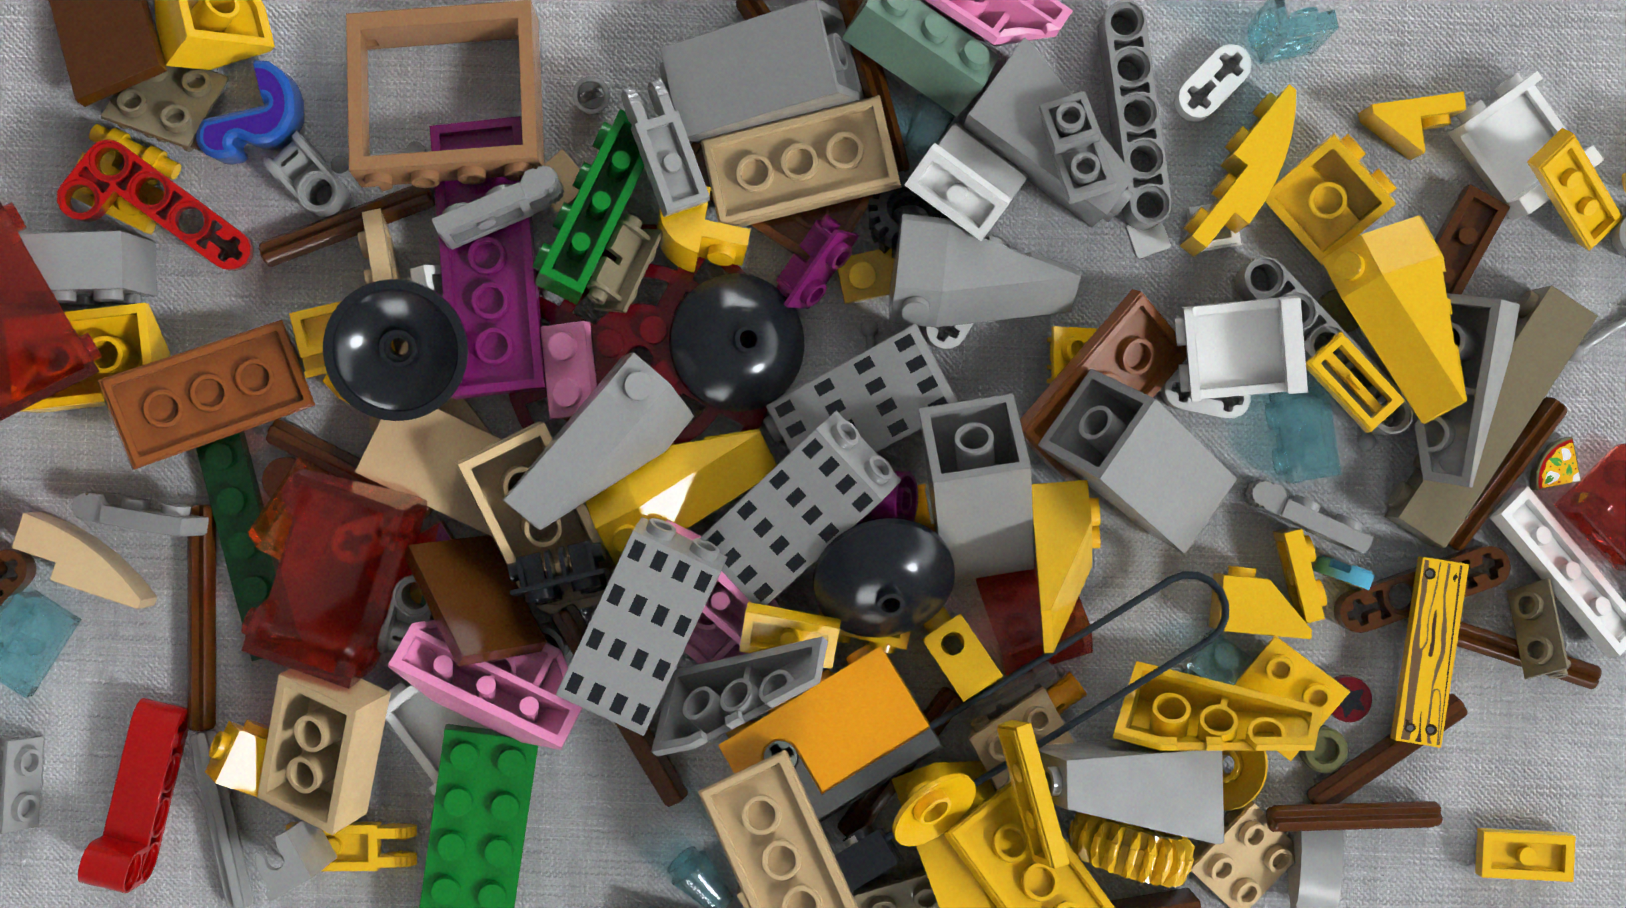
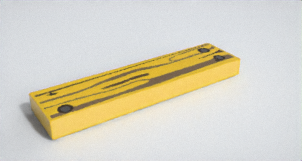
[1390,556,1469,748]

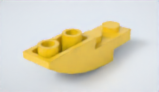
[1179,84,1296,257]

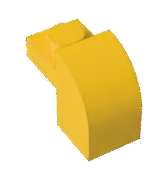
[657,186,751,273]

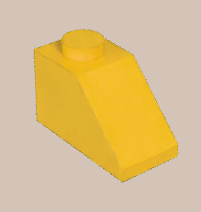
[1209,565,1312,639]

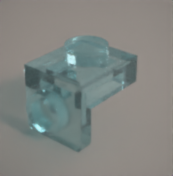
[1180,629,1250,685]

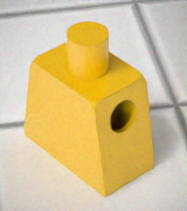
[922,606,1003,702]

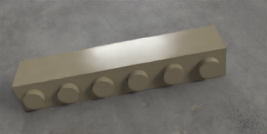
[1384,285,1598,548]

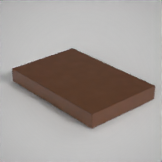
[49,0,167,107]
[403,535,547,667]

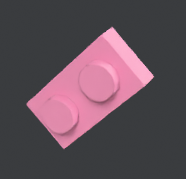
[540,321,597,419]

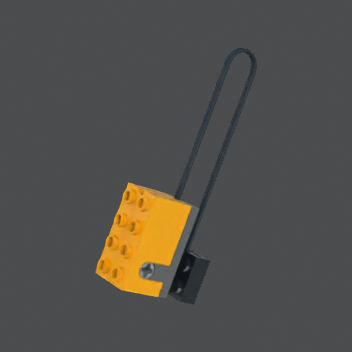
[718,571,1229,892]

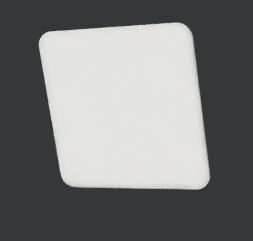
[1127,215,1171,259]

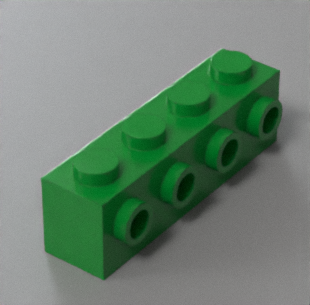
[532,109,645,305]

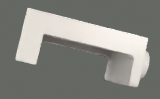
[1448,71,1604,220]
[905,123,1028,241]
[1174,296,1308,403]
[386,682,490,796]

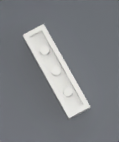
[1490,486,1626,658]

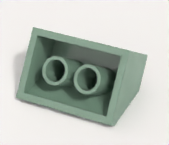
[842,0,999,117]

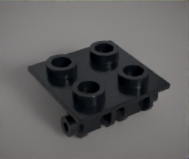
[508,539,613,606]

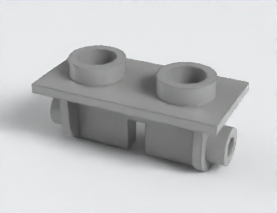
[0,735,44,834]

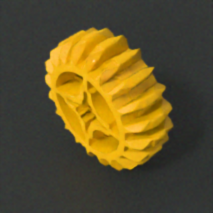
[1068,812,1195,888]

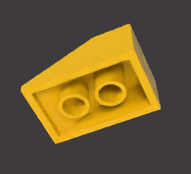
[1032,480,1101,653]

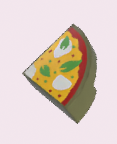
[1530,436,1581,490]

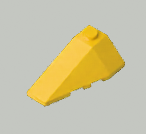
[154,0,275,70]
[1321,215,1467,424]
[585,429,777,565]
[1113,661,1324,751]
[891,761,997,908]

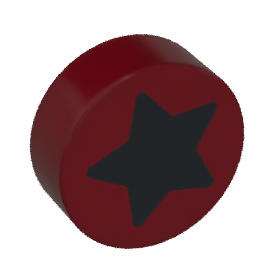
[1331,675,1372,722]

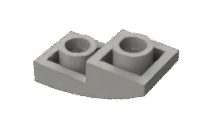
[1039,91,1116,205]
[1287,830,1344,908]

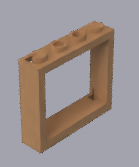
[346,0,545,191]

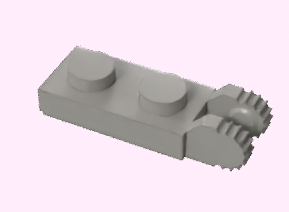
[621,79,710,217]
[432,165,564,250]
[1243,480,1374,553]
[71,492,209,537]

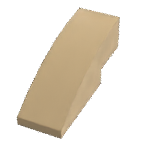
[12,511,157,609]

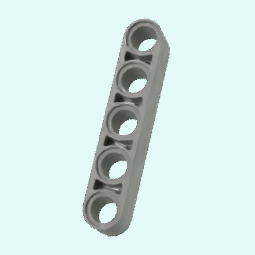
[1098,0,1172,230]
[1234,256,1414,436]

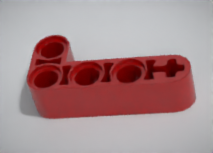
[57,140,254,271]
[78,698,189,893]

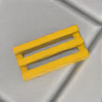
[1306,332,1405,433]

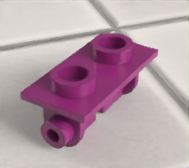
[776,215,859,309]

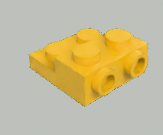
[1265,132,1397,265]

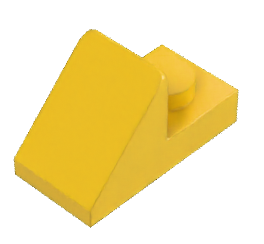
[1358,91,1466,160]

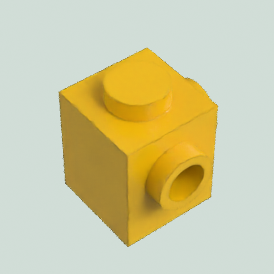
[205,719,269,797]

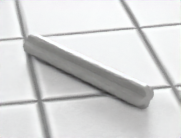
[189,730,254,908]

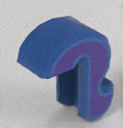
[196,60,304,165]

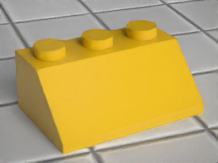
[5,303,171,413]

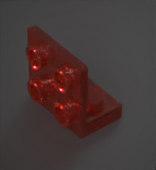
[1554,444,1626,572]
[976,559,1093,676]

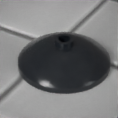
[669,273,805,412]
[323,279,468,421]
[813,518,955,638]

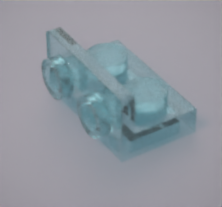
[1248,0,1339,64]
[1265,385,1342,484]
[0,590,82,698]

